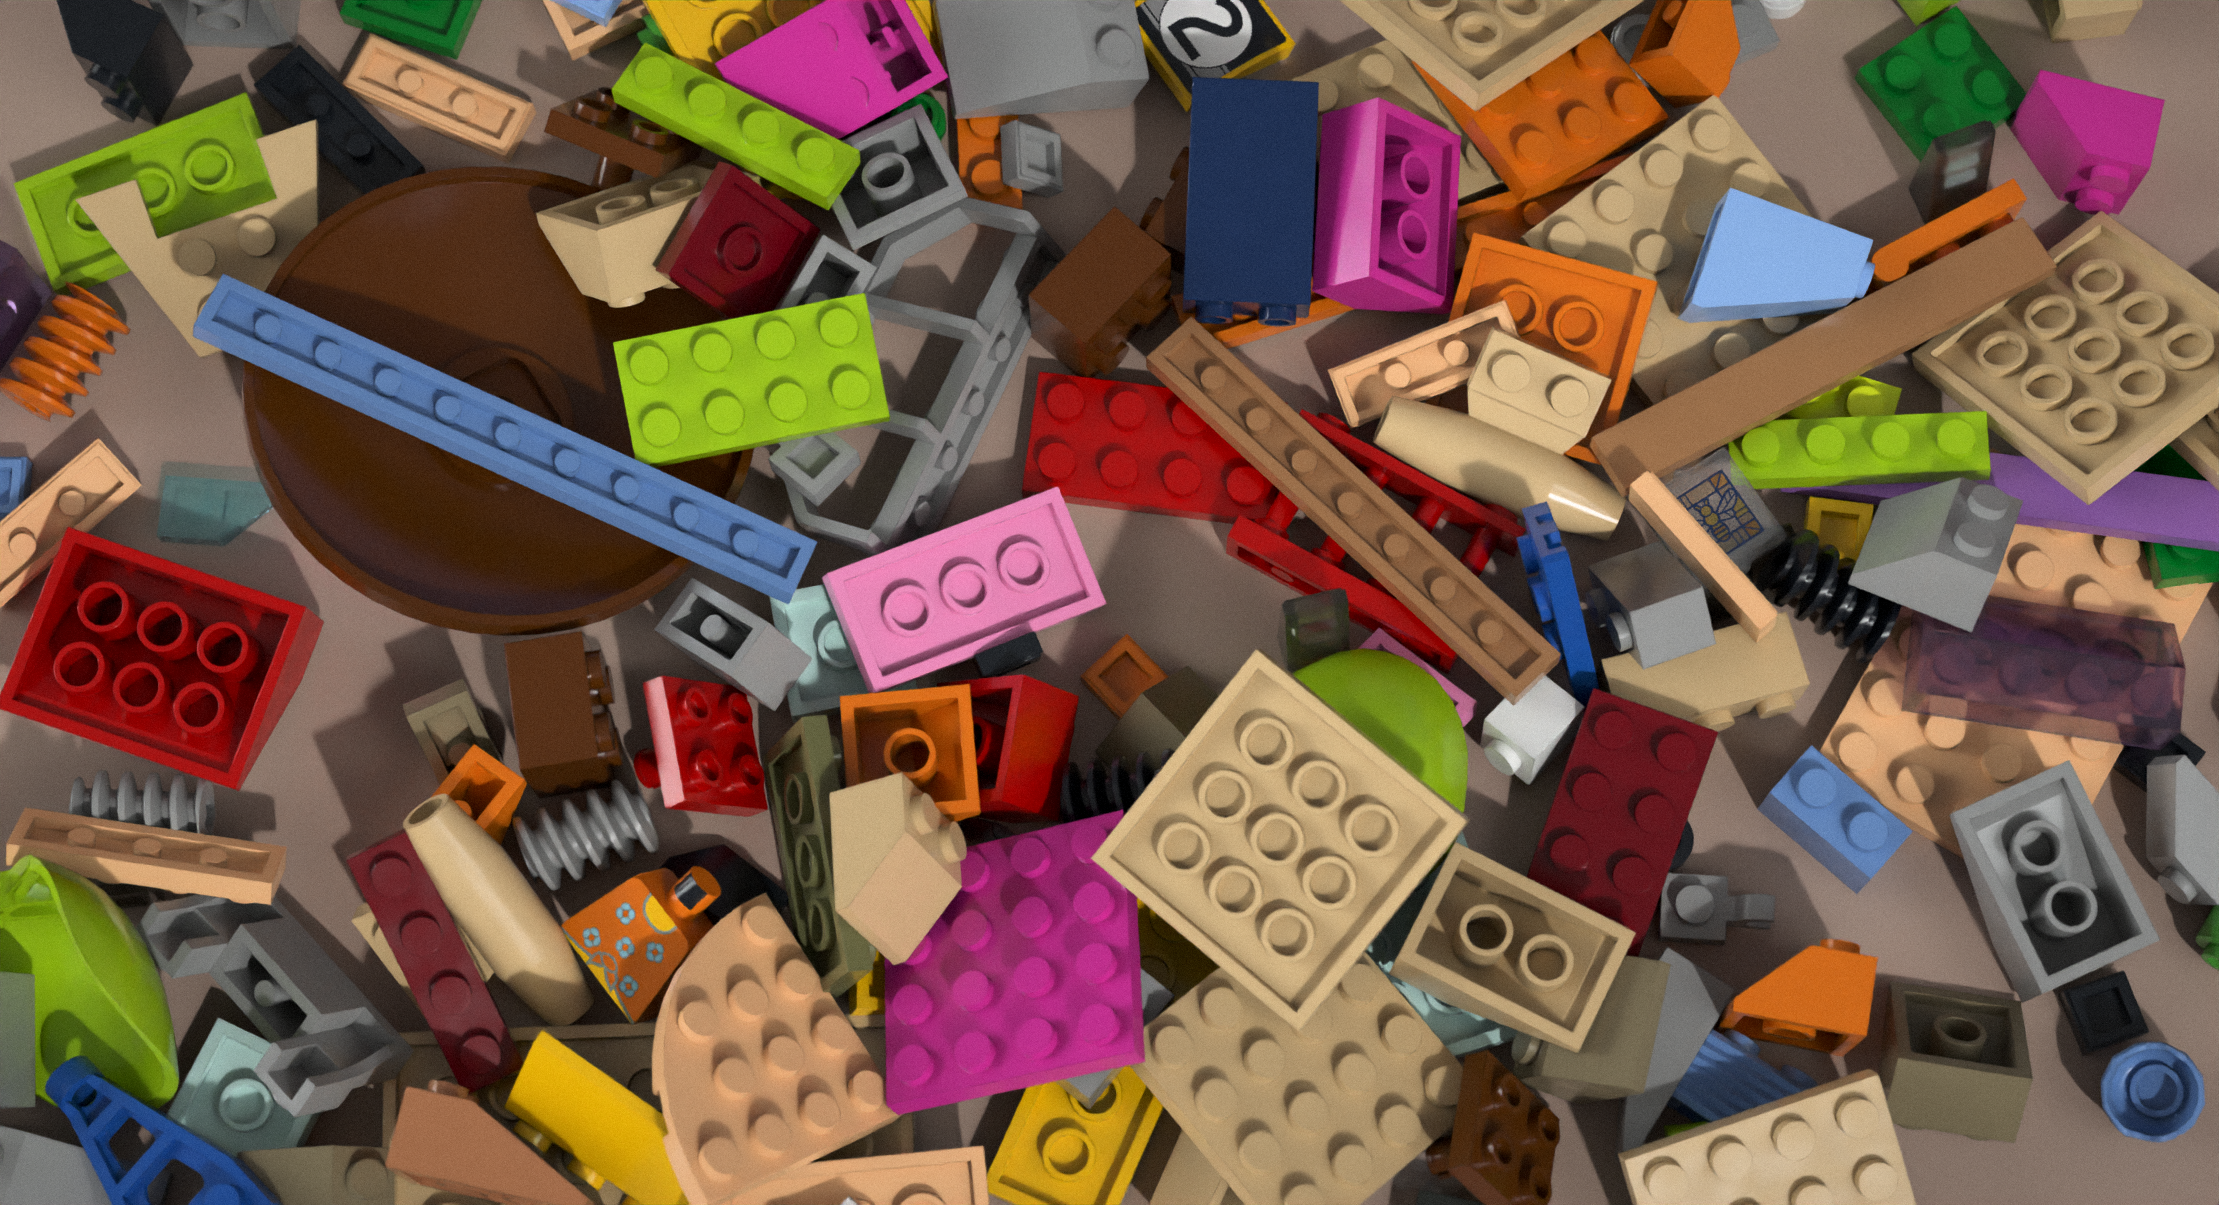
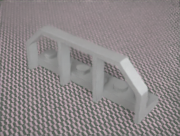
[784,197,1066,557]

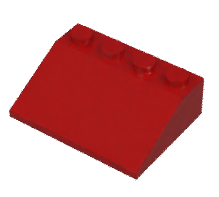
[0,527,324,791]

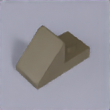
[402,678,505,785]

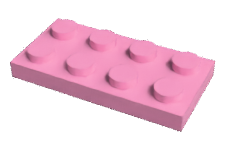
[822,486,1107,693]

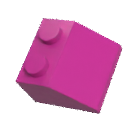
[2010,70,2165,215]

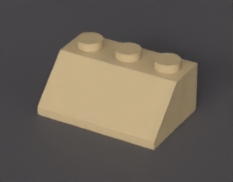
[536,159,761,308]

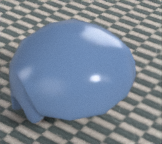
[2101,1041,2205,1142]

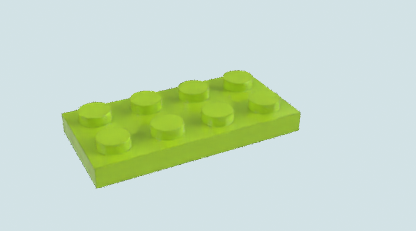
[13,92,277,296]
[613,293,891,468]

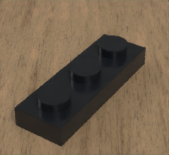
[254,45,427,196]

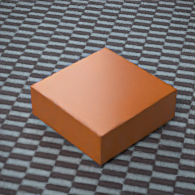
[1080,634,1169,721]

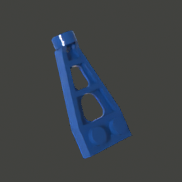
[45,1055,283,1205]

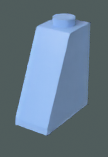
[1677,187,1875,323]

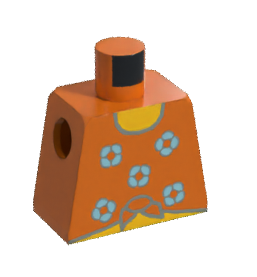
[560,866,721,1025]

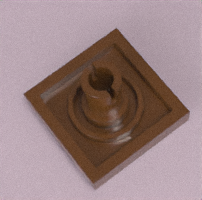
[544,87,702,190]
[1426,1050,1560,1205]

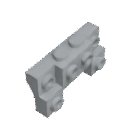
[136,894,414,1118]

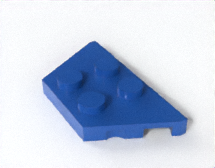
[1516,501,1600,715]

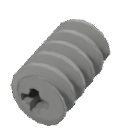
[69,770,215,835]
[513,777,659,891]

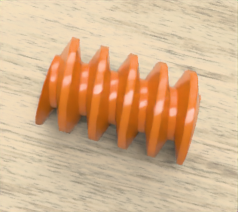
[0,281,131,422]

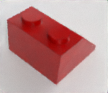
[937,674,1079,824]

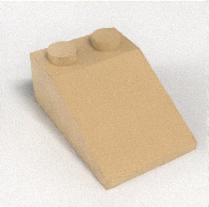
[1389,842,1636,1053]

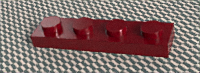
[346,829,525,1095]

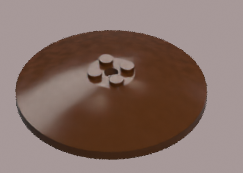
[241,167,754,636]

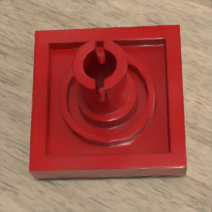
[634,675,768,817]

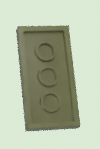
[763,715,876,1000]

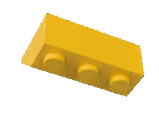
[505,1030,691,1205]

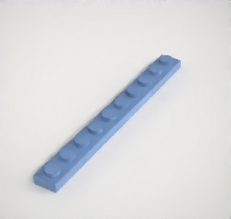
[193,274,817,605]

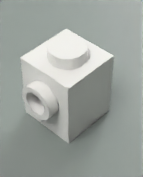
[1480,675,1585,785]

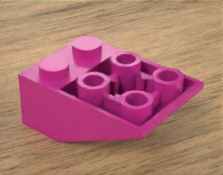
[714,0,948,139]

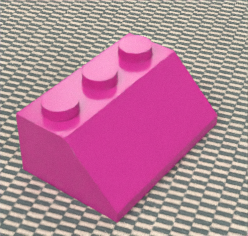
[1312,97,1461,314]

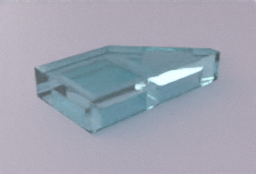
[156,475,274,546]

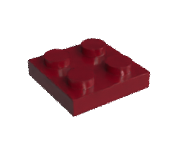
[655,161,821,320]

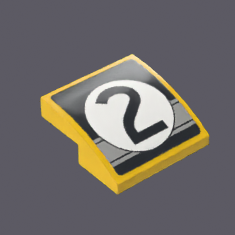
[1135,0,1296,112]

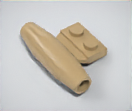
[1373,326,1626,541]
[351,794,594,1026]

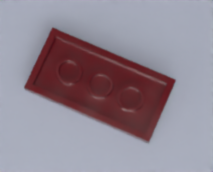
[1526,687,1718,957]

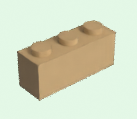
[1596,611,1810,731]

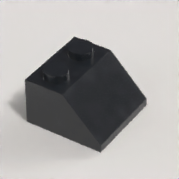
[56,0,193,126]

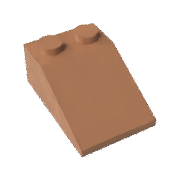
[385,1080,596,1205]

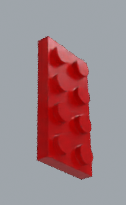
[1022,371,1288,524]

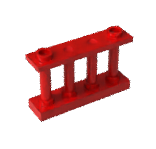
[1226,409,1526,674]

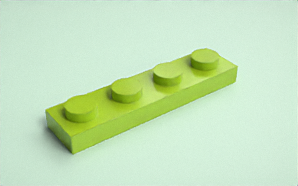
[612,43,861,210]
[1728,411,1991,490]

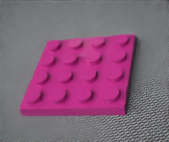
[885,810,1145,1115]

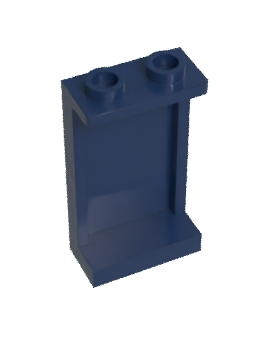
[1183,77,1319,327]

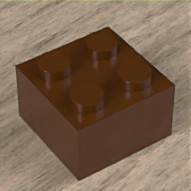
[1028,206,1172,378]
[503,631,624,799]

